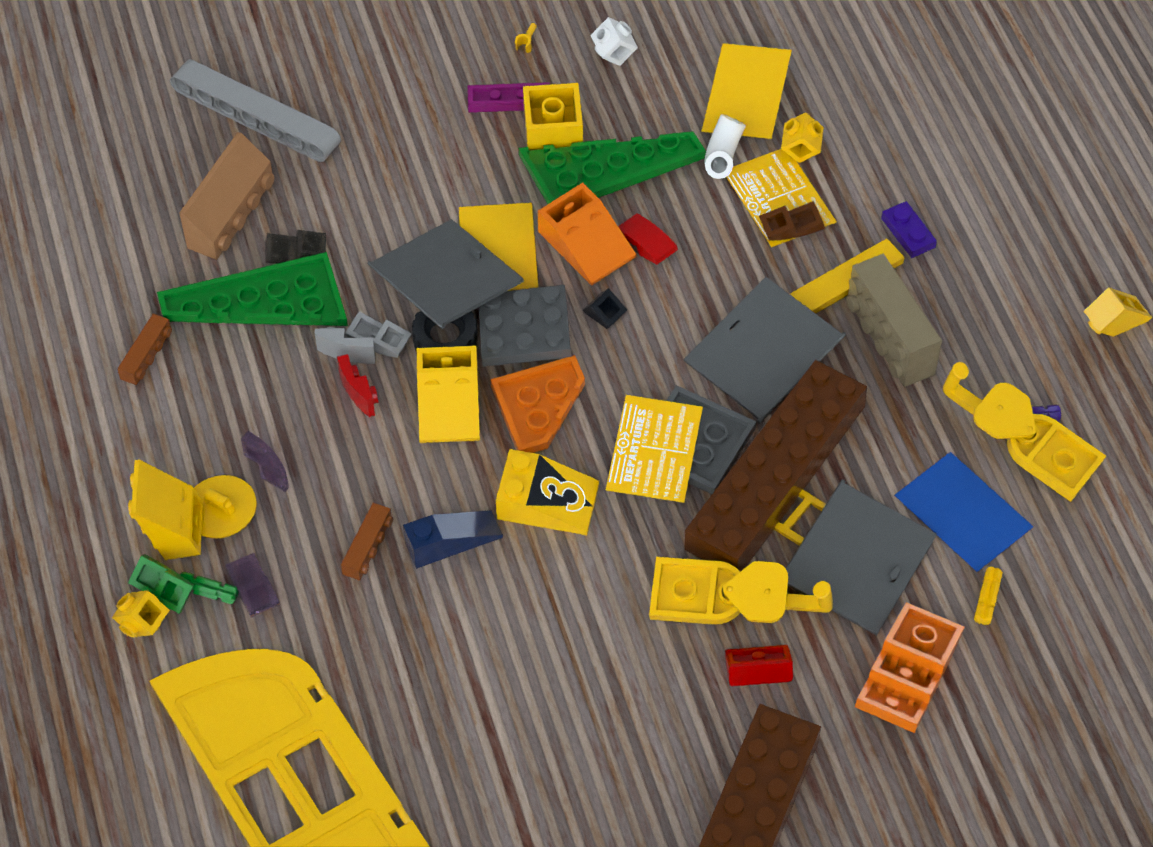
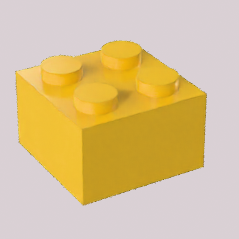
[523,83,583,150]

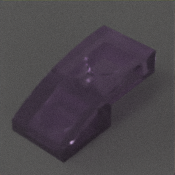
[241,431,289,492]
[225,553,280,617]

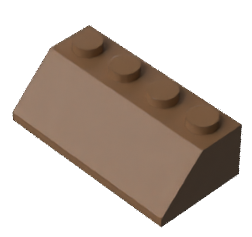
[179,132,274,260]

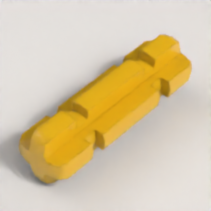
[974,566,1003,625]

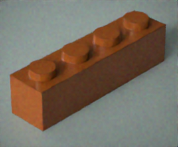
[117,314,172,385]
[341,503,393,580]

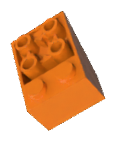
[538,183,637,286]

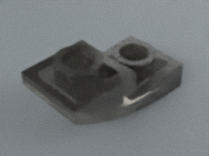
[265,230,326,264]

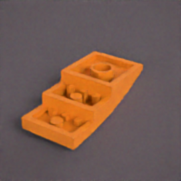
[855,602,965,733]

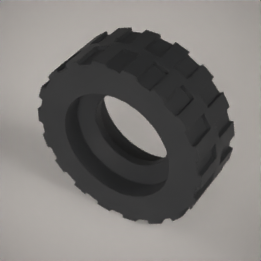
[412,311,478,351]

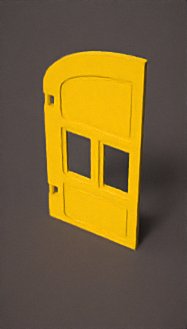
[149,649,430,847]

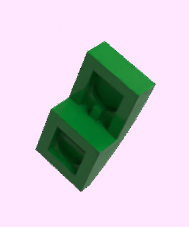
[128,554,194,614]

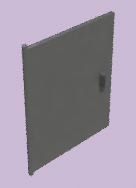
[367,219,524,329]
[683,277,847,424]
[786,479,937,636]

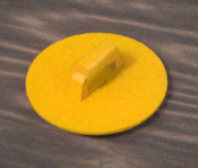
[194,475,257,539]

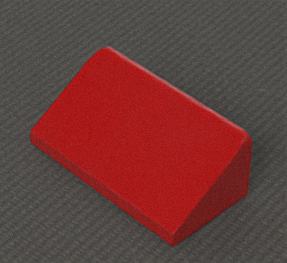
[725,645,793,687]

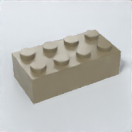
[846,253,942,387]

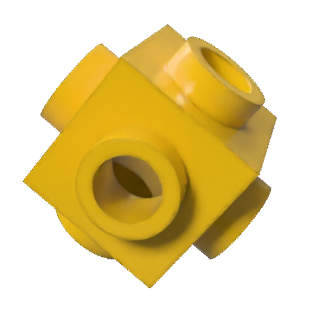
[781,112,824,163]
[112,590,170,638]

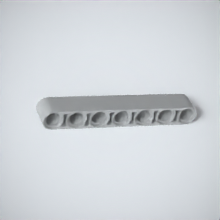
[170,59,341,162]

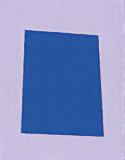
[894,452,1033,572]

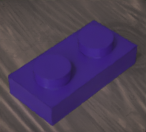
[881,201,937,258]

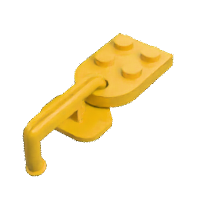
[943,362,1106,502]
[649,557,833,624]

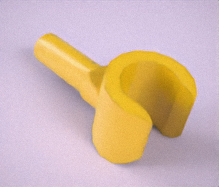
[515,23,537,53]

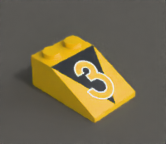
[496,449,599,535]

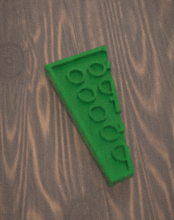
[518,131,706,204]
[157,252,348,326]

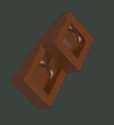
[759,201,825,241]

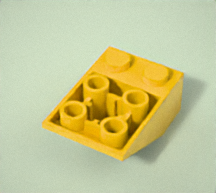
[417,346,480,443]
[128,459,203,560]

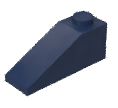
[403,510,503,569]

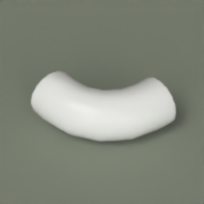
[704,114,746,179]

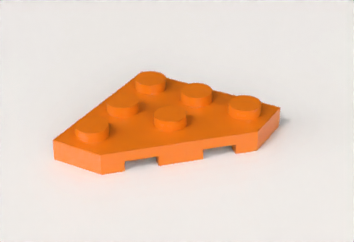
[490,355,585,453]

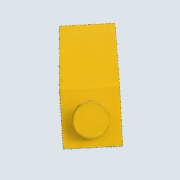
[1083,287,1152,337]

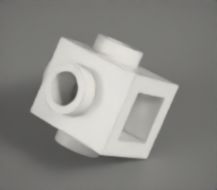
[590,17,638,66]

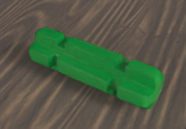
[180,572,238,604]

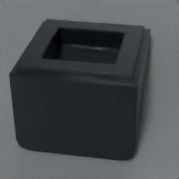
[583,288,627,329]

